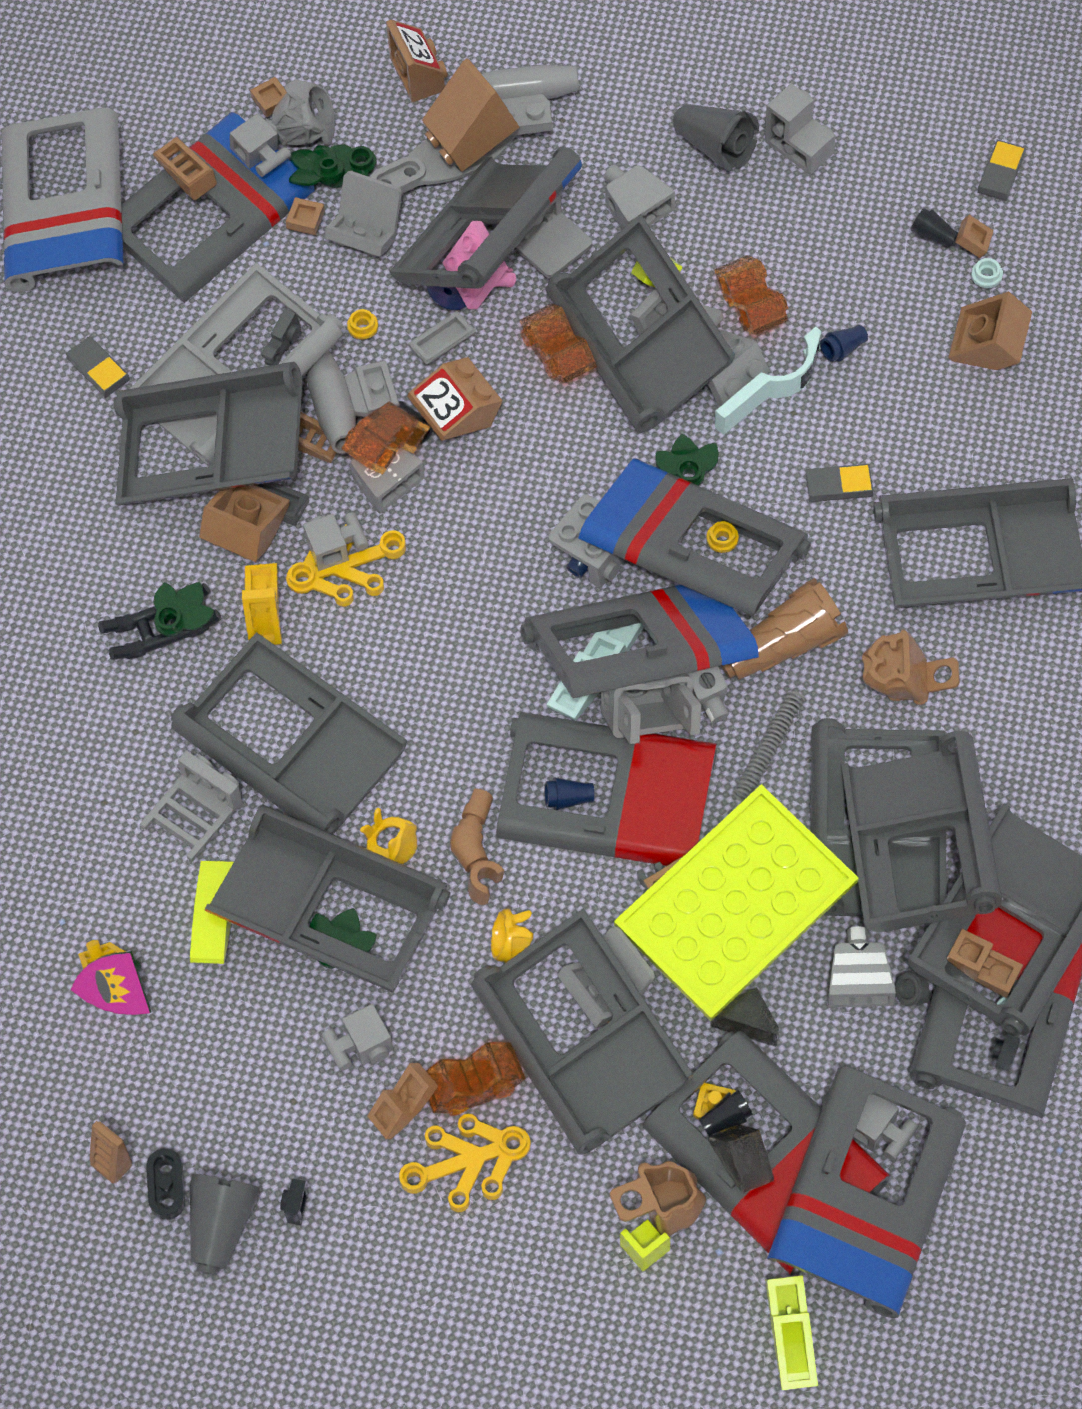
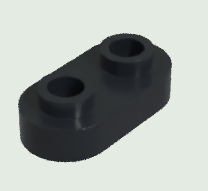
[146,1148,185,1220]

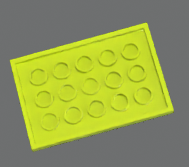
[614,784,859,1021]

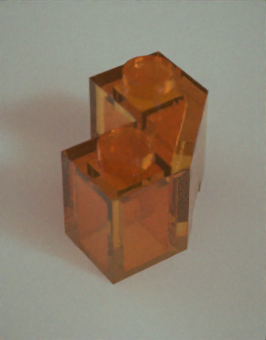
[714,255,788,335]
[519,303,597,383]
[341,401,430,474]
[426,1042,526,1116]

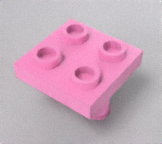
[442,221,516,309]

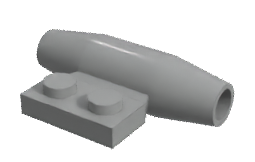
[482,65,579,136]
[308,351,400,454]

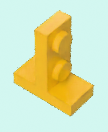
[242,563,282,645]

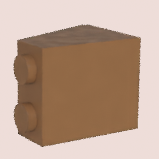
[422,58,520,172]

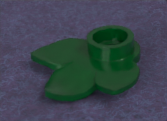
[322,144,377,188]
[289,145,344,186]
[656,434,719,486]
[153,582,214,637]
[309,908,376,969]

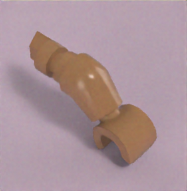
[450,789,504,905]

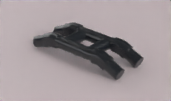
[98,583,222,660]

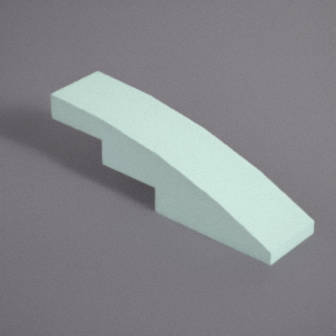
[546,623,643,721]

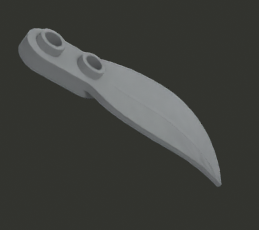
[371,135,517,194]

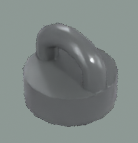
[895,972,931,1006]

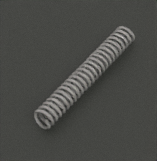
[733,691,805,802]

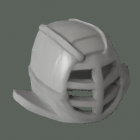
[271,80,335,146]

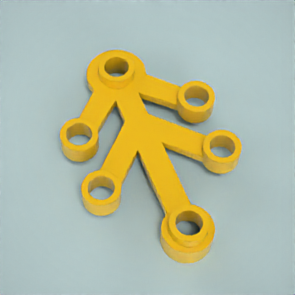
[286,524,406,607]
[399,1114,531,1212]

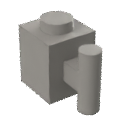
[230,113,291,177]
[303,512,369,571]
[321,1003,393,1071]
[853,1094,919,1161]

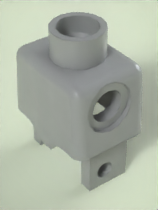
[600,673,701,744]

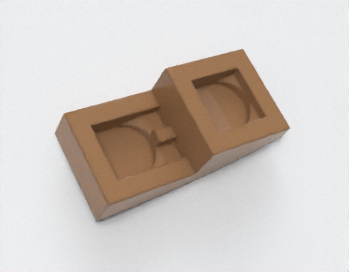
[947,929,1023,998]
[367,1063,438,1139]

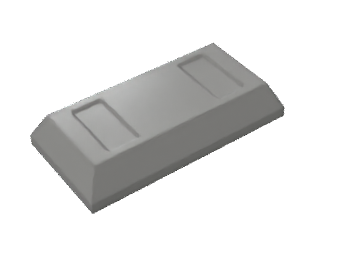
[408,311,476,365]

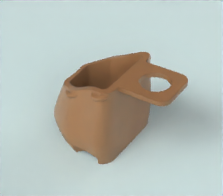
[862,630,960,705]
[610,1161,706,1237]

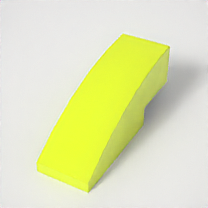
[190,861,234,964]
[765,1275,818,1390]

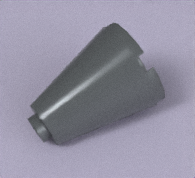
[673,104,759,171]
[190,1174,260,1275]

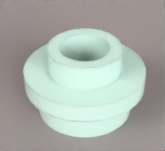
[971,258,1003,288]

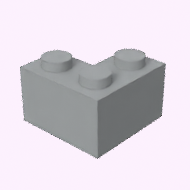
[765,83,836,175]

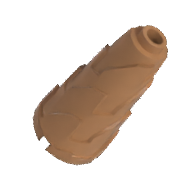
[721,578,848,680]

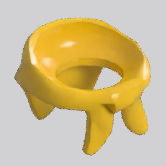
[360,808,417,864]
[491,909,533,963]

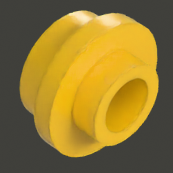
[347,309,378,340]
[706,521,739,553]

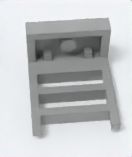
[140,751,243,862]

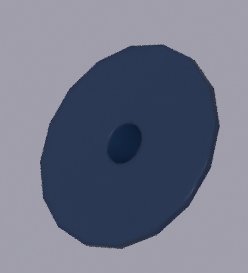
[427,286,466,310]

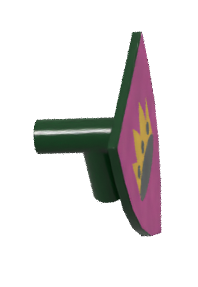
[70,951,152,1015]

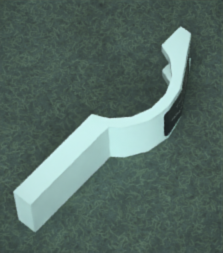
[715,327,822,435]

